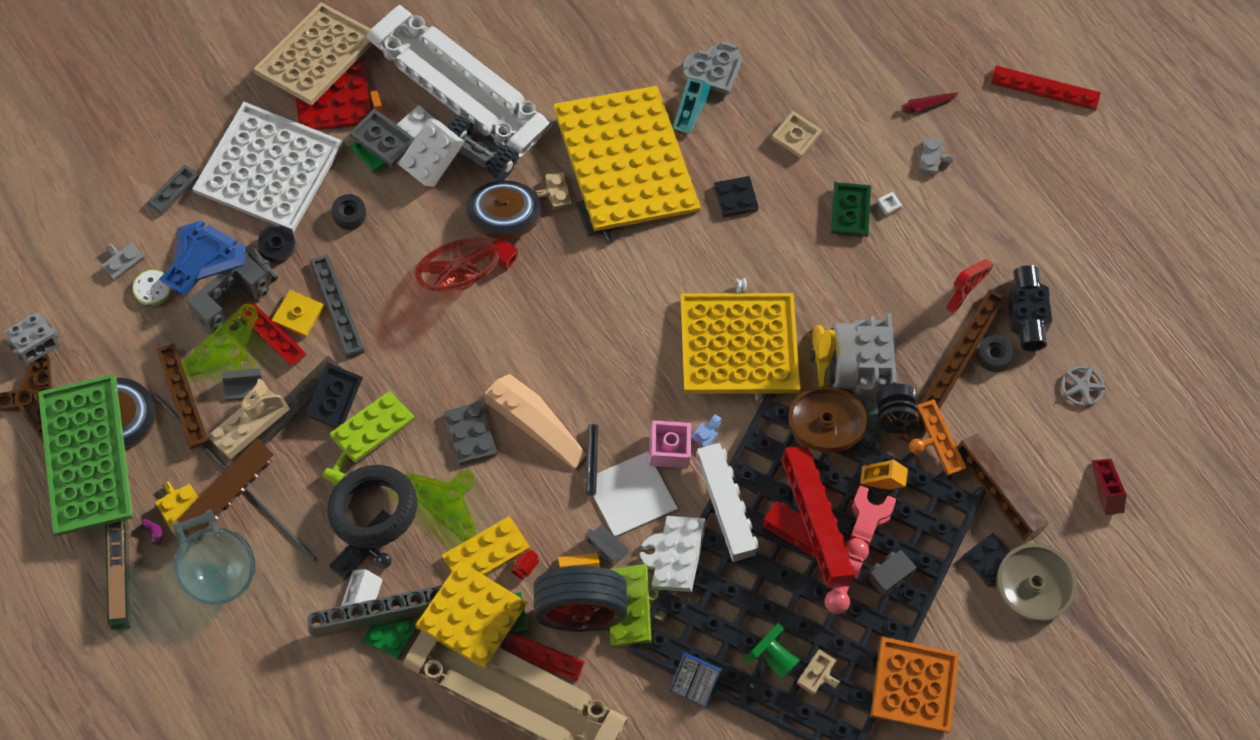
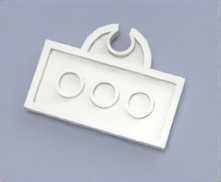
[640,516,706,592]

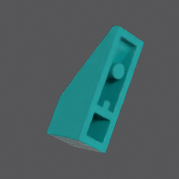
[673,76,711,134]

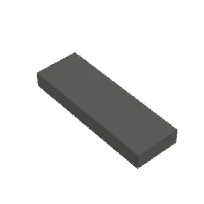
[147,164,199,215]

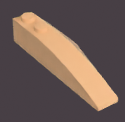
[485,374,587,469]

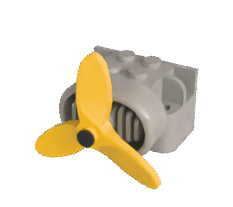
[811,313,897,402]

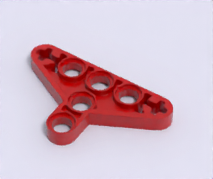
[946,259,994,314]

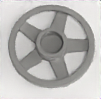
[1062,366,1105,406]

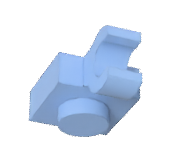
[691,414,722,447]

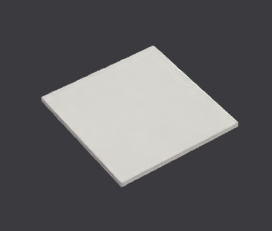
[585,451,678,537]

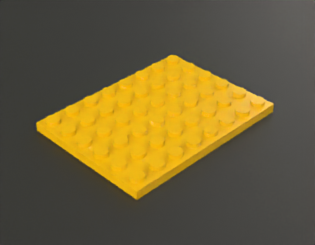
[553,86,701,231]

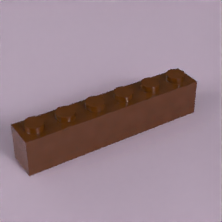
[957,433,1049,542]
[173,438,274,540]

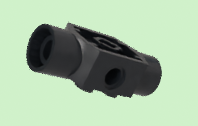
[1008,265,1052,351]

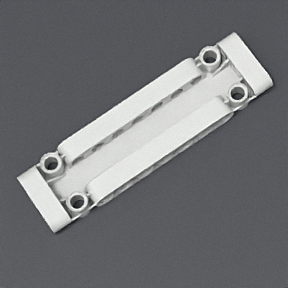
[366,5,552,158]

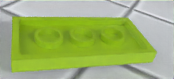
[330,391,415,463]
[610,564,651,648]

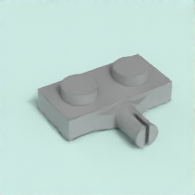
[919,138,953,175]
[102,243,144,281]

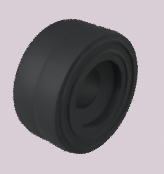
[332,194,366,230]
[977,335,1013,372]

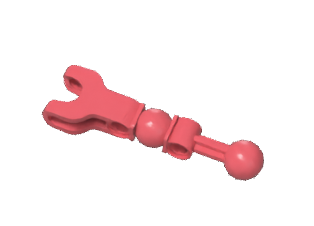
[824,486,896,614]

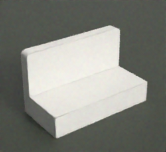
[341,569,382,606]

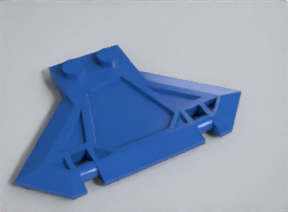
[159,220,246,296]

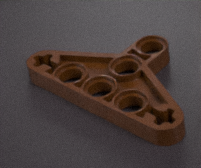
[0,354,53,441]

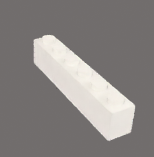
[696,443,758,562]

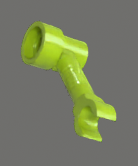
[322,451,349,487]

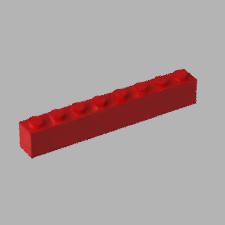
[781,446,855,588]

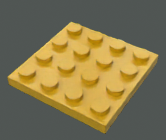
[416,561,528,669]

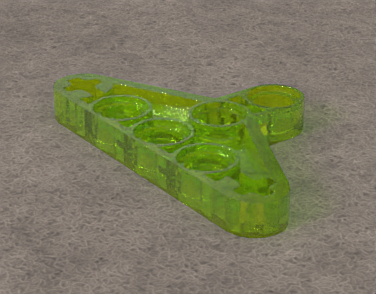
[182,304,258,376]
[405,470,476,542]

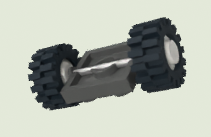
[447,115,519,181]

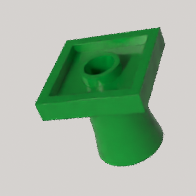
[743,623,800,680]

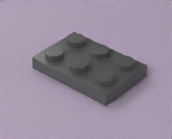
[350,109,415,167]
[444,402,497,466]

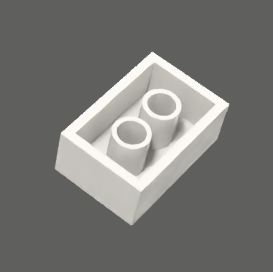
[398,119,465,187]

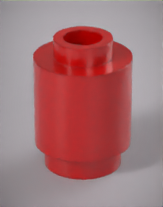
[511,550,539,580]

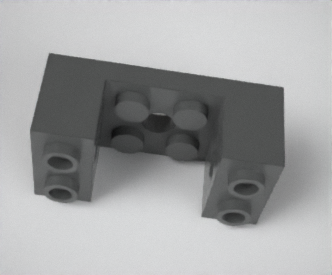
[187,254,269,337]

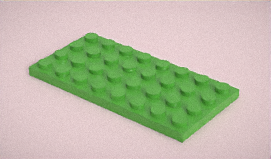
[38,374,133,537]

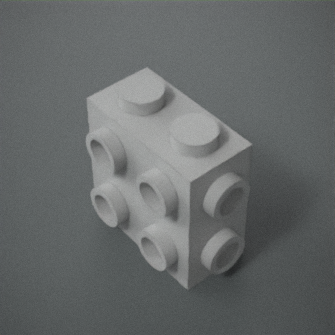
[4,312,60,365]

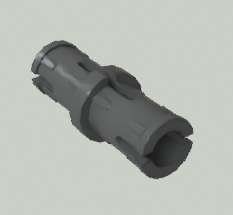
[248,249,278,284]

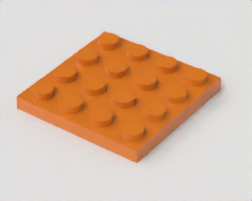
[870,637,959,733]

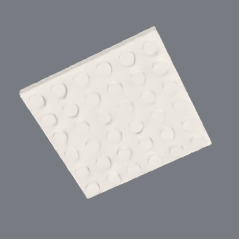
[193,102,343,233]

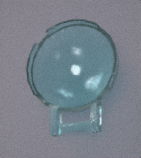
[173,509,255,605]

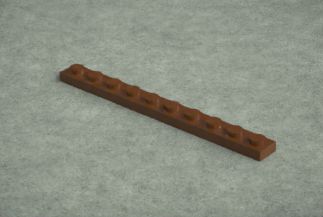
[900,289,1006,443]

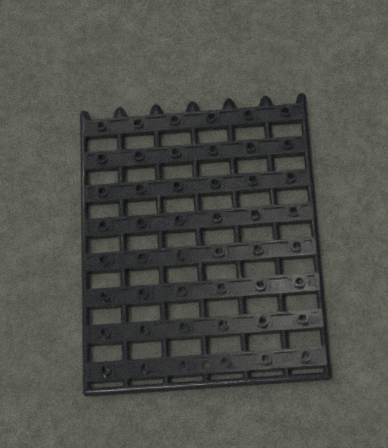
[628,393,986,740]

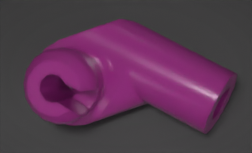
[141,519,164,545]

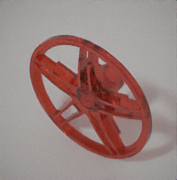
[415,238,500,291]

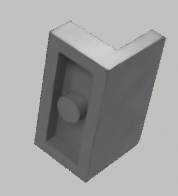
[222,368,263,401]
[585,525,629,567]

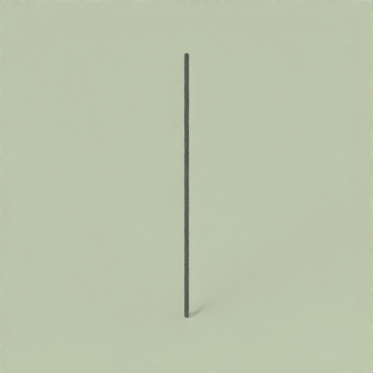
[154,394,316,561]

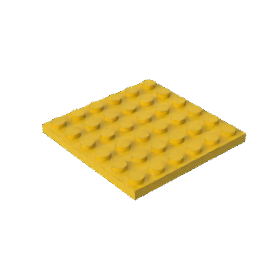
[680,293,800,394]

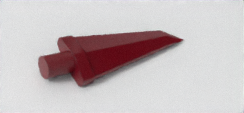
[902,92,959,113]

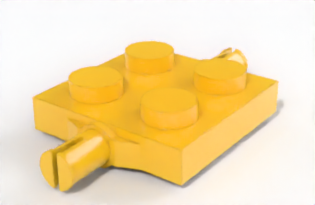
[155,481,198,539]

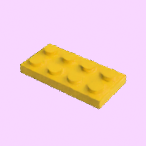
[442,516,530,576]

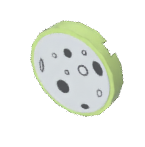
[133,270,171,306]

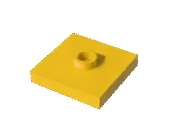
[272,290,324,337]

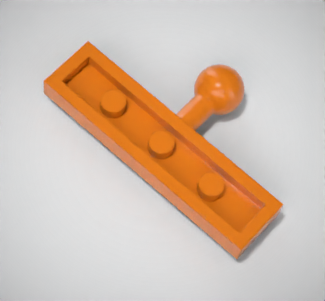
[909,399,966,477]

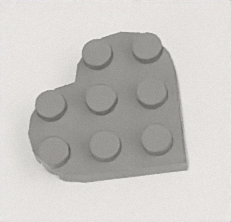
[683,42,742,95]

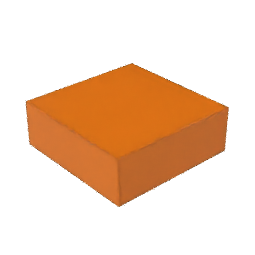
[370,91,383,114]

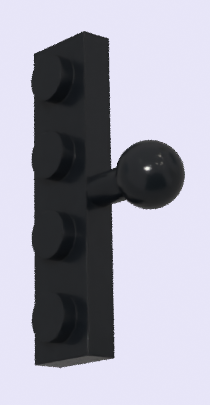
[329,510,392,580]

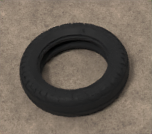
[327,465,417,548]

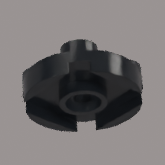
[258,225,296,263]

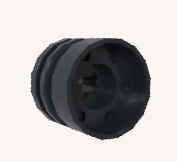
[876,383,920,434]

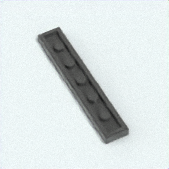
[310,254,365,358]

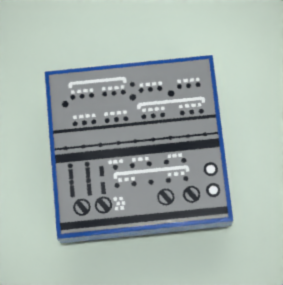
[669,653,722,707]

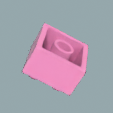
[649,421,691,468]

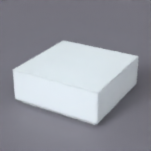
[876,192,902,217]

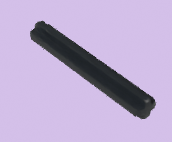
[586,424,598,496]

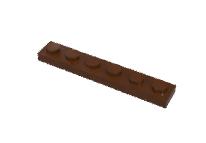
[156,343,209,449]

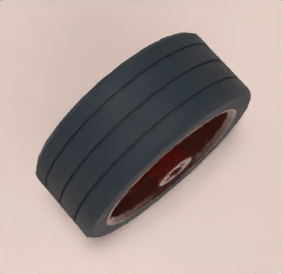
[534,566,627,632]

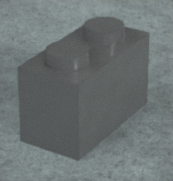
[868,550,917,597]

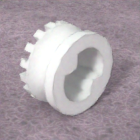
[736,278,747,293]

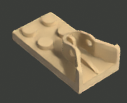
[207,379,290,459]

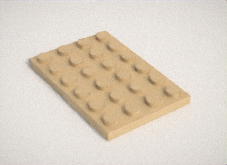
[253,2,372,105]

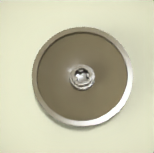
[996,543,1077,622]

